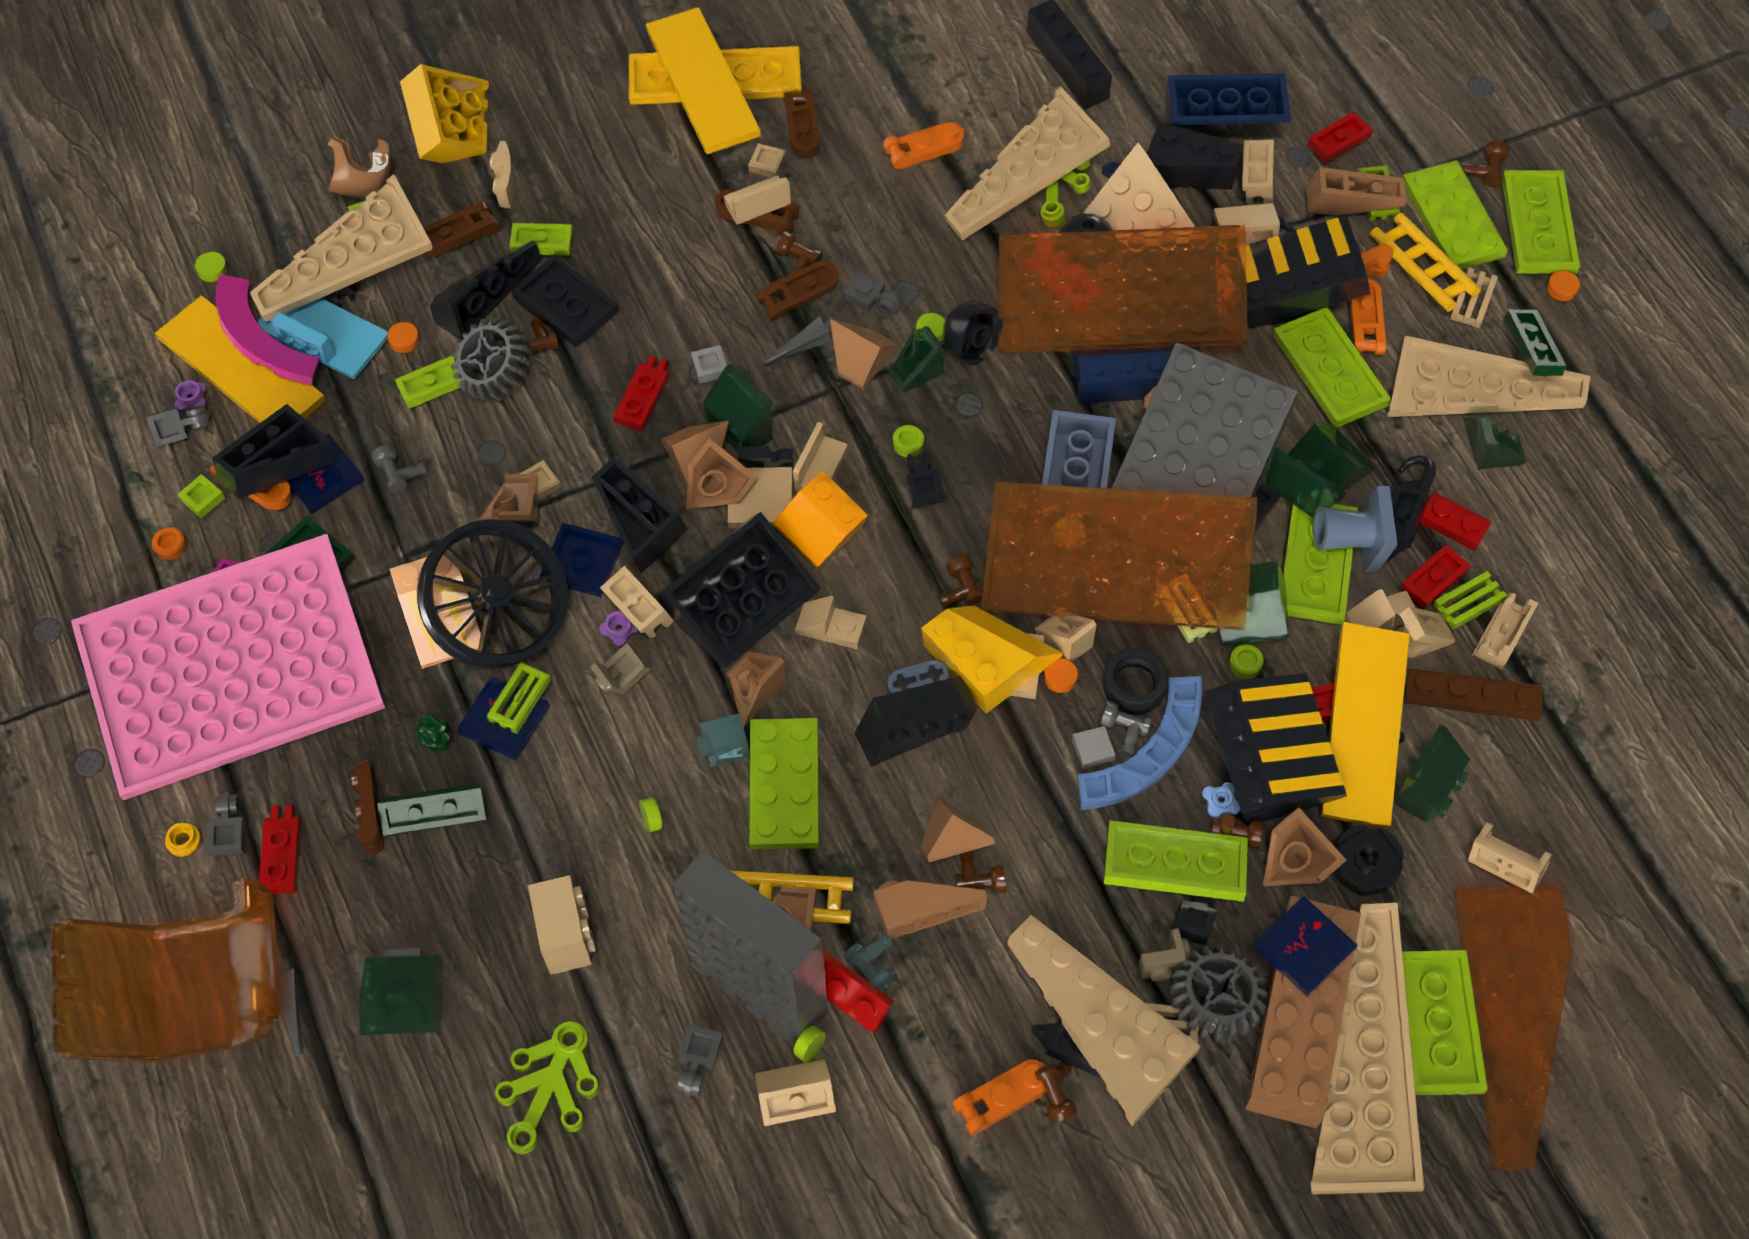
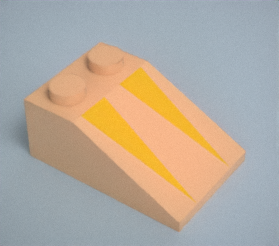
[390,555,481,669]

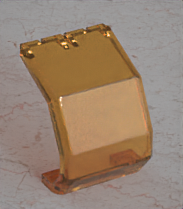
[51,877,281,1063]

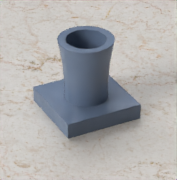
[1313,486,1398,574]

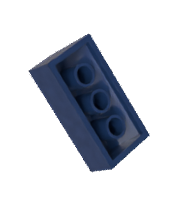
[1165,73,1291,125]
[1071,341,1202,404]

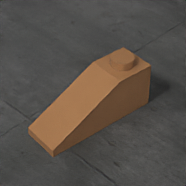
[1306,167,1407,216]
[873,880,987,941]

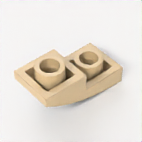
[490,141,515,209]

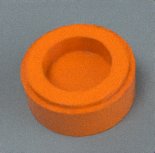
[1547,270,1580,301]
[387,322,420,353]
[152,527,187,561]
[1044,658,1078,693]

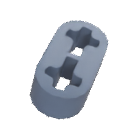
[887,660,949,694]

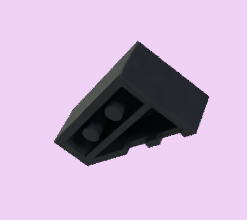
[1147,122,1244,190]
[212,404,334,499]
[592,455,687,574]
[854,676,978,767]

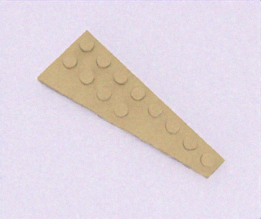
[1311,903,1424,1194]

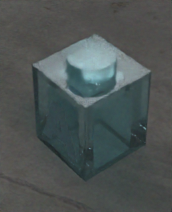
[696,713,749,767]

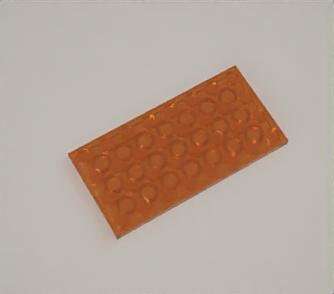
[998,225,1248,353]
[981,482,1258,631]

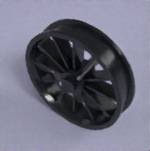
[417,519,568,669]

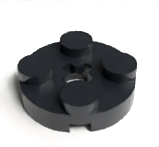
[1335,825,1404,896]

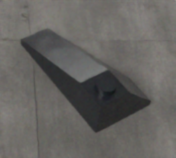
[429,240,541,341]

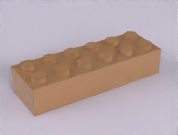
[1245,896,1361,1128]

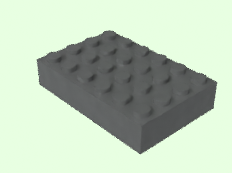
[1097,342,1298,575]
[673,850,828,1041]

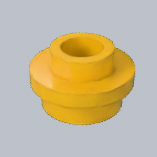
[165,823,201,857]

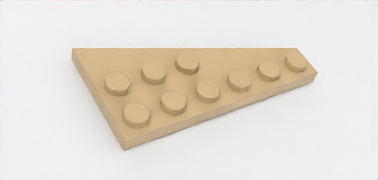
[945,86,1111,240]
[1083,142,1240,318]
[250,174,433,322]
[1387,335,1591,417]
[1007,915,1200,1127]

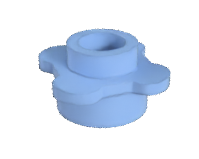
[1202,782,1240,818]

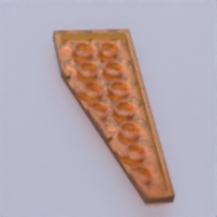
[1454,886,1573,1171]

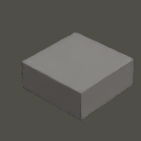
[691,345,729,384]
[1072,726,1116,769]

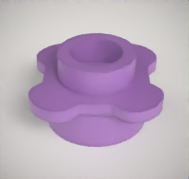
[174,380,207,411]
[599,610,638,647]

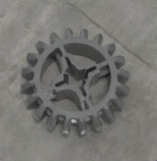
[450,317,533,402]
[1170,945,1268,1043]

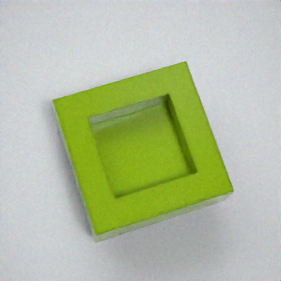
[177,474,225,519]

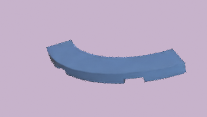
[1077,676,1202,810]

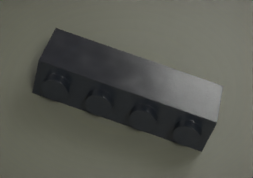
[1027,0,1112,109]

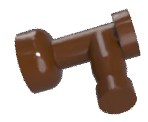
[1464,141,1509,187]
[776,231,823,275]
[527,318,559,358]
[939,555,985,608]
[1212,814,1263,848]
[955,851,1007,893]
[1035,1062,1078,1123]

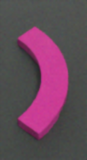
[216,274,319,386]

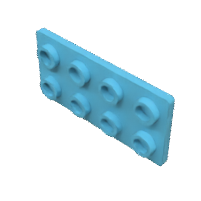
[257,298,388,379]

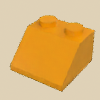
[772,470,868,569]

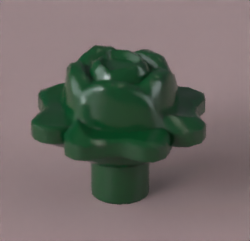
[415,714,451,752]

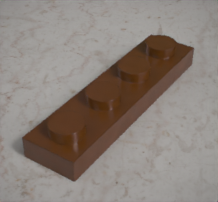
[1404,668,1543,721]

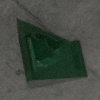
[887,326,944,392]
[1463,416,1527,470]

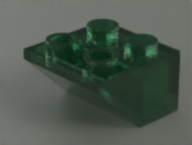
[703,364,773,452]

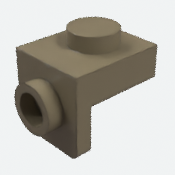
[590,643,651,695]
[1138,928,1190,981]

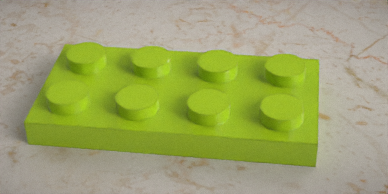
[1402,160,1508,269]
[1502,170,1580,274]
[1272,307,1391,429]
[1277,497,1358,625]
[749,718,819,850]
[1104,820,1248,902]
[1402,950,1488,1096]

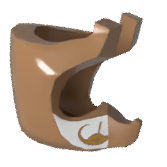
[327,136,391,198]

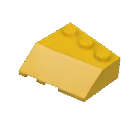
[400,64,489,164]
[921,606,1063,714]

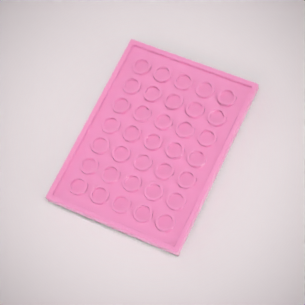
[71,534,385,800]

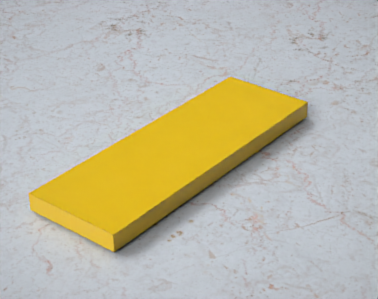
[646,7,761,154]
[629,46,802,105]
[155,295,326,423]
[1320,622,1410,829]

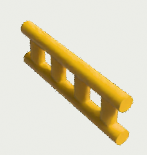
[1370,213,1481,312]
[730,870,853,924]

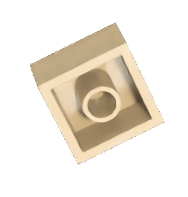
[528,875,596,975]

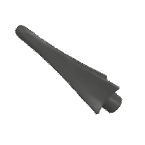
[762,316,835,365]
[269,959,302,1056]

